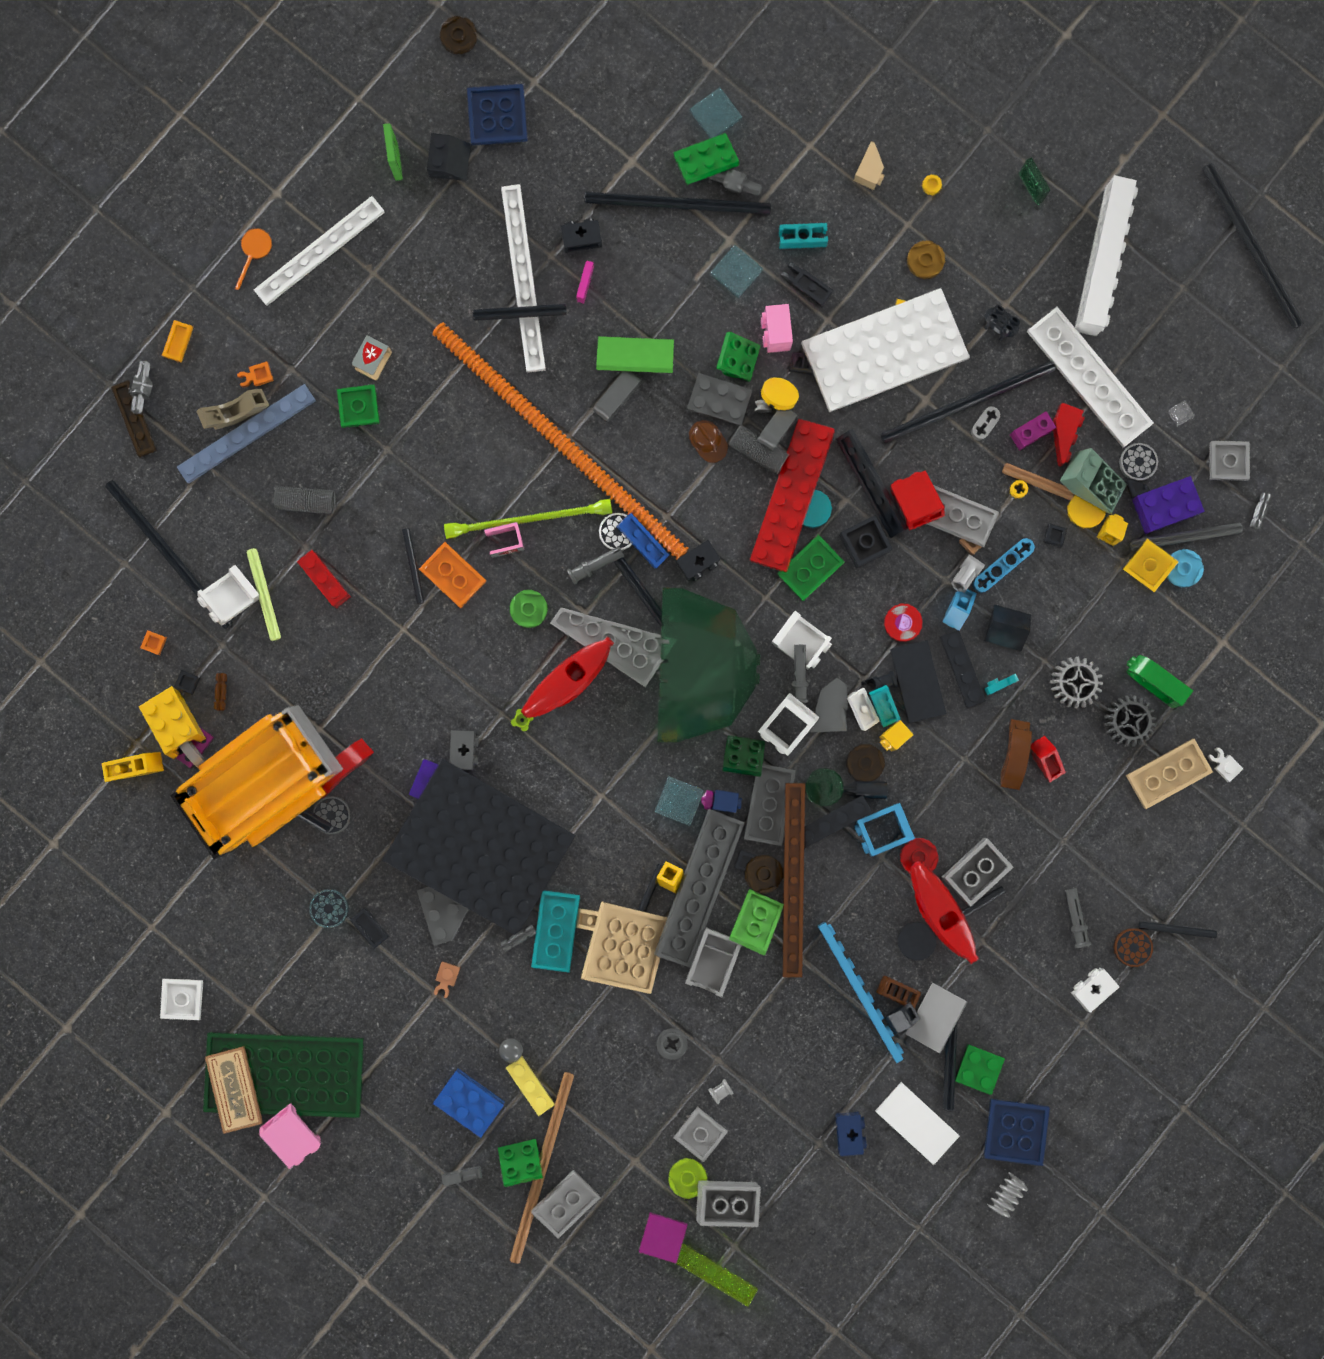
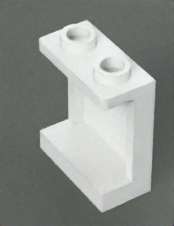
[197,565,259,626]
[771,611,832,670]

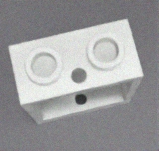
[758,693,819,756]

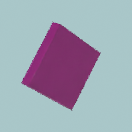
[639,1213,687,1263]

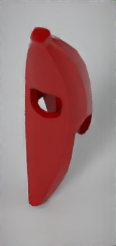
[521,637,614,718]
[911,861,979,964]

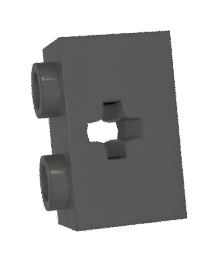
[450,730,479,770]

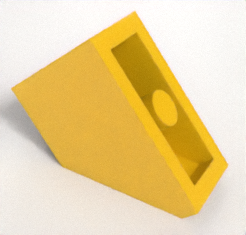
[1097,514,1128,546]

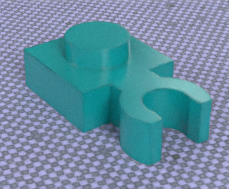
[984,674,1019,695]

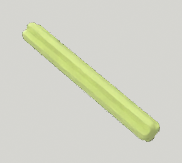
[246,549,281,641]

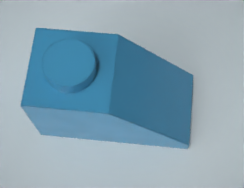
[943,589,977,631]

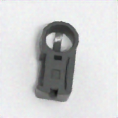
[441,1166,483,1187]

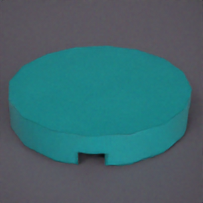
[803,490,832,528]

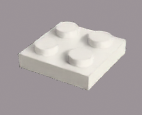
[160,979,203,1020]

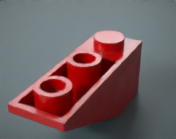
[1053,403,1084,467]

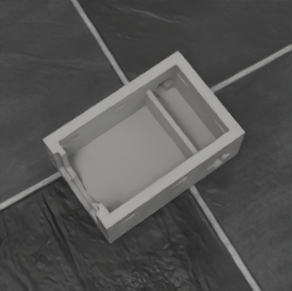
[685,927,741,997]

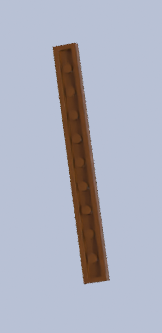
[782,783,805,977]

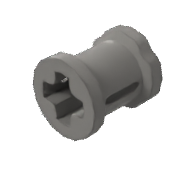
[708,1079,734,1104]

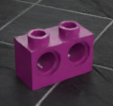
[1010,411,1056,451]

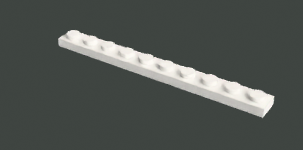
[501,184,546,373]

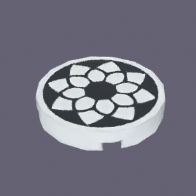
[599,513,632,551]

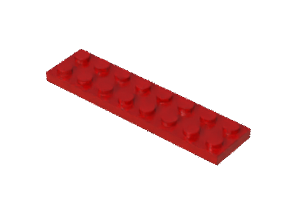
[750,419,835,573]

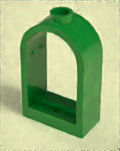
[1126,655,1193,708]

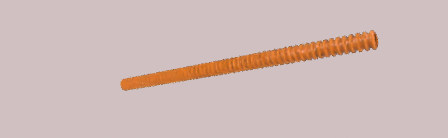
[433,322,689,560]

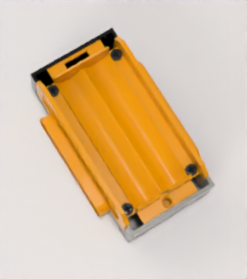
[170,705,343,860]

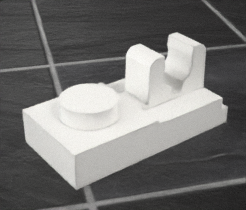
[847,688,880,731]

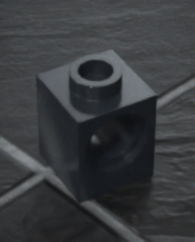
[885,1002,920,1034]

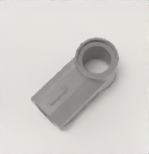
[951,554,985,592]

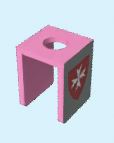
[484,522,524,558]

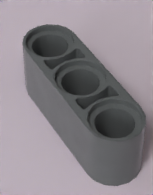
[593,371,642,422]
[757,409,798,451]

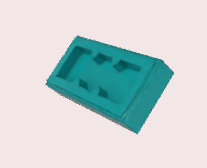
[869,685,901,728]

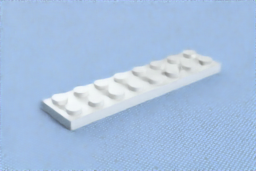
[1027,307,1154,448]

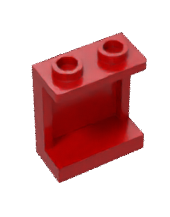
[890,470,945,531]

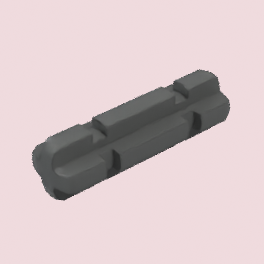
[1250,492,1272,530]
[500,925,536,952]

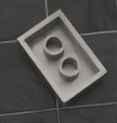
[941,838,1013,907]
[696,1181,761,1227]

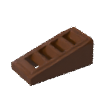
[876,975,922,1009]

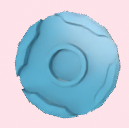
[1167,549,1204,587]

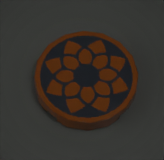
[1114,928,1153,967]

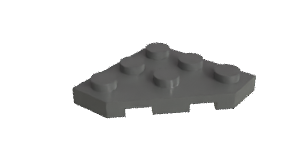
[417,887,469,946]

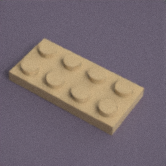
[1126,739,1213,809]

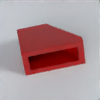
[1030,736,1066,783]

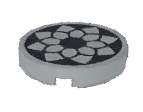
[1119,443,1158,481]

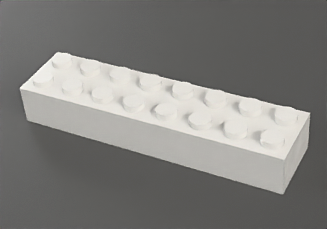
[1075,175,1138,336]

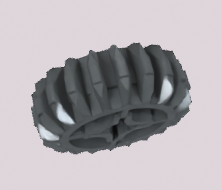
[1104,695,1157,747]

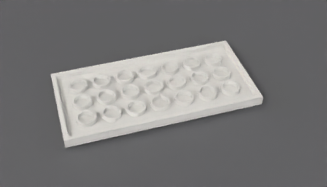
[801,288,970,412]

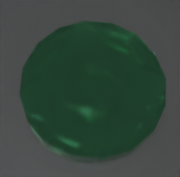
[806,768,844,806]

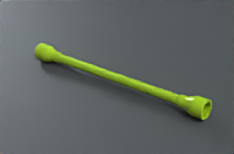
[444,499,612,539]

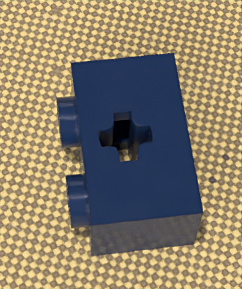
[712,790,742,813]
[835,1112,867,1156]

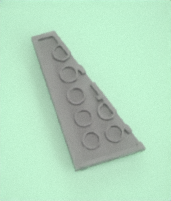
[550,607,677,688]

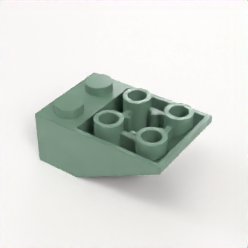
[1060,448,1127,514]

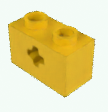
[879,720,913,752]

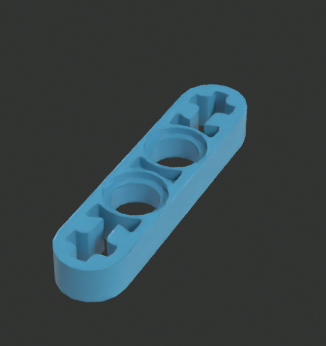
[973,538,1035,593]

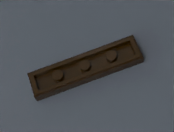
[111,380,157,458]

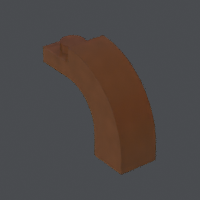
[1000,719,1032,790]

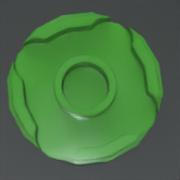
[510,590,548,628]

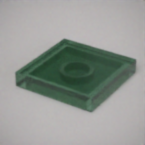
[1019,157,1050,205]

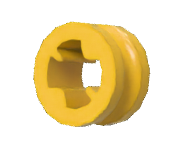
[1010,480,1028,499]

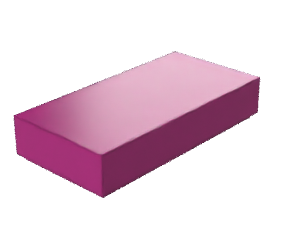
[576,261,594,303]

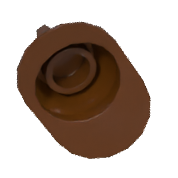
[689,420,728,463]

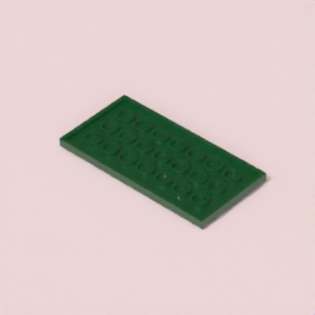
[203,1032,364,1118]

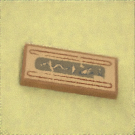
[205,1046,263,1134]

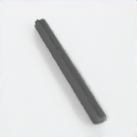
[1129,523,1243,551]

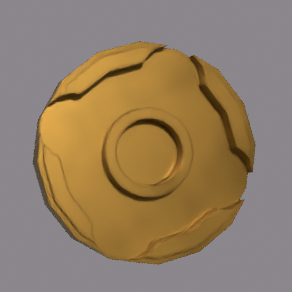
[907,241,945,279]

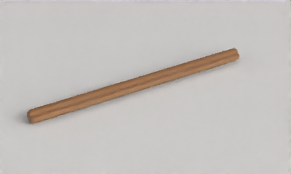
[510,1072,574,1264]

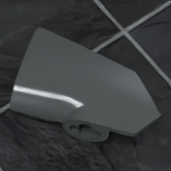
[810,678,848,733]

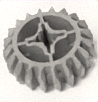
[1050,657,1103,709]

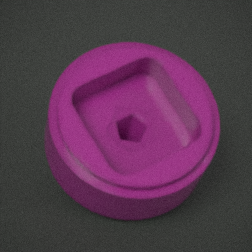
[701,790,714,810]

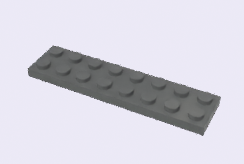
[654,809,745,968]

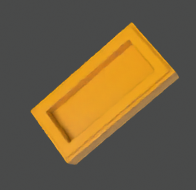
[162,320,194,363]

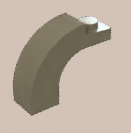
[196,389,269,430]

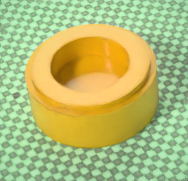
[922,175,942,195]

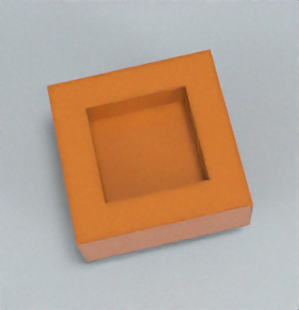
[140,630,167,655]

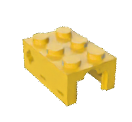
[139,686,206,759]

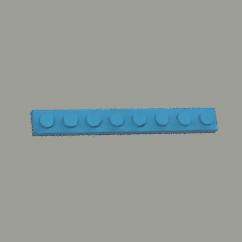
[817,922,904,1063]

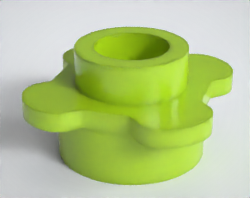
[511,709,533,731]

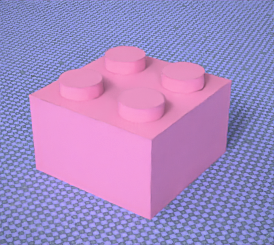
[761,304,793,353]

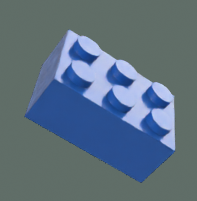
[433,1068,505,1138]

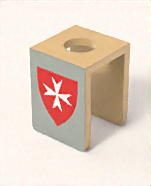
[352,335,392,381]

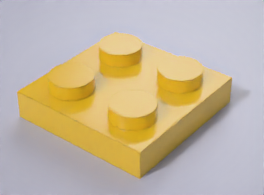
[1123,538,1178,592]

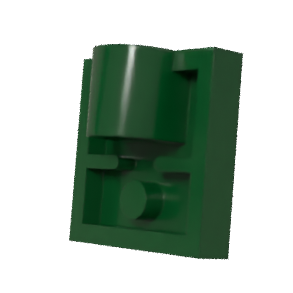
[722,735,765,777]

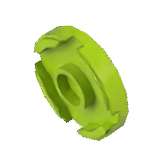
[668,1158,707,1199]

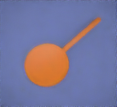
[236,229,272,290]

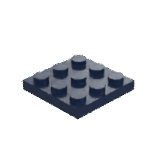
[467,84,528,145]
[984,1099,1050,1166]

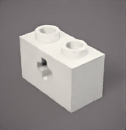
[1071,968,1119,1013]

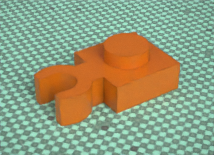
[237,361,274,388]

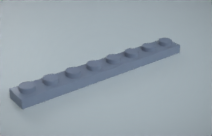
[177,384,316,484]

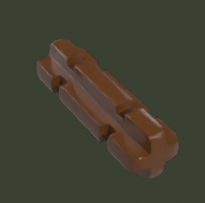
[214,673,227,711]

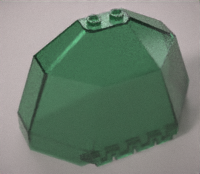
[657,588,760,743]

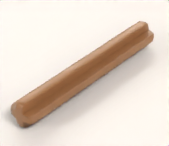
[1002,463,1074,500]

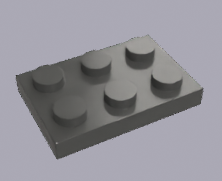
[687,373,753,426]

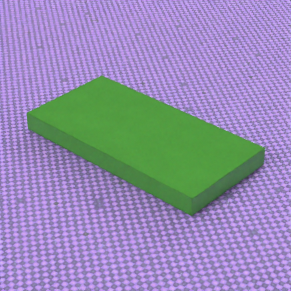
[596,337,674,373]

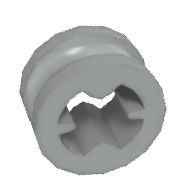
[755,400,772,413]

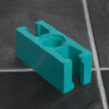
[779,223,828,249]

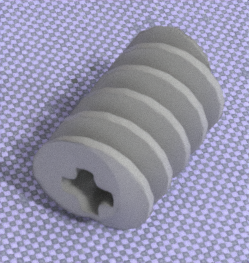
[987,1172,1028,1218]

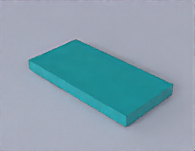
[531,890,580,973]

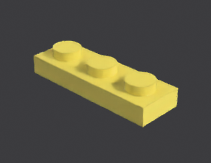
[506,1056,555,1116]

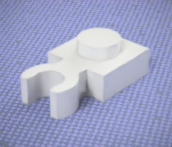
[1207,748,1243,782]

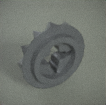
[657,1028,688,1060]

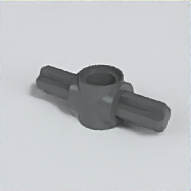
[708,169,762,195]
[129,360,152,414]

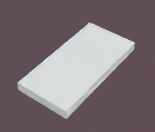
[875,1082,959,1165]

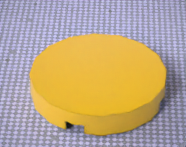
[761,377,799,410]
[1067,495,1106,529]

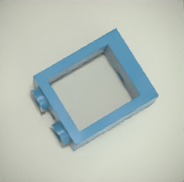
[854,803,915,856]

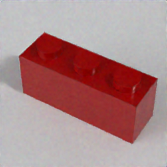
[297,550,351,609]

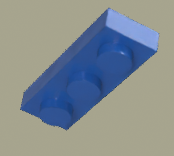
[616,513,669,568]

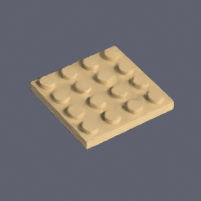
[581,902,667,994]

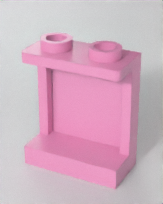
[260,1103,321,1169]

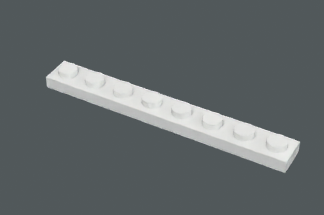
[254,196,385,306]

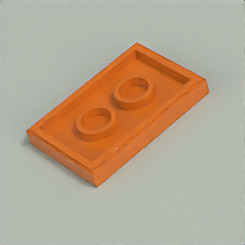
[419,542,487,609]

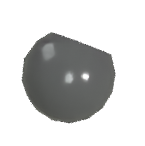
[499,1038,523,1063]

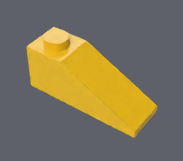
[102,752,164,782]

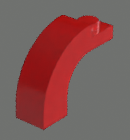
[321,738,374,798]

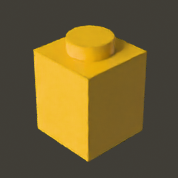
[657,862,684,893]

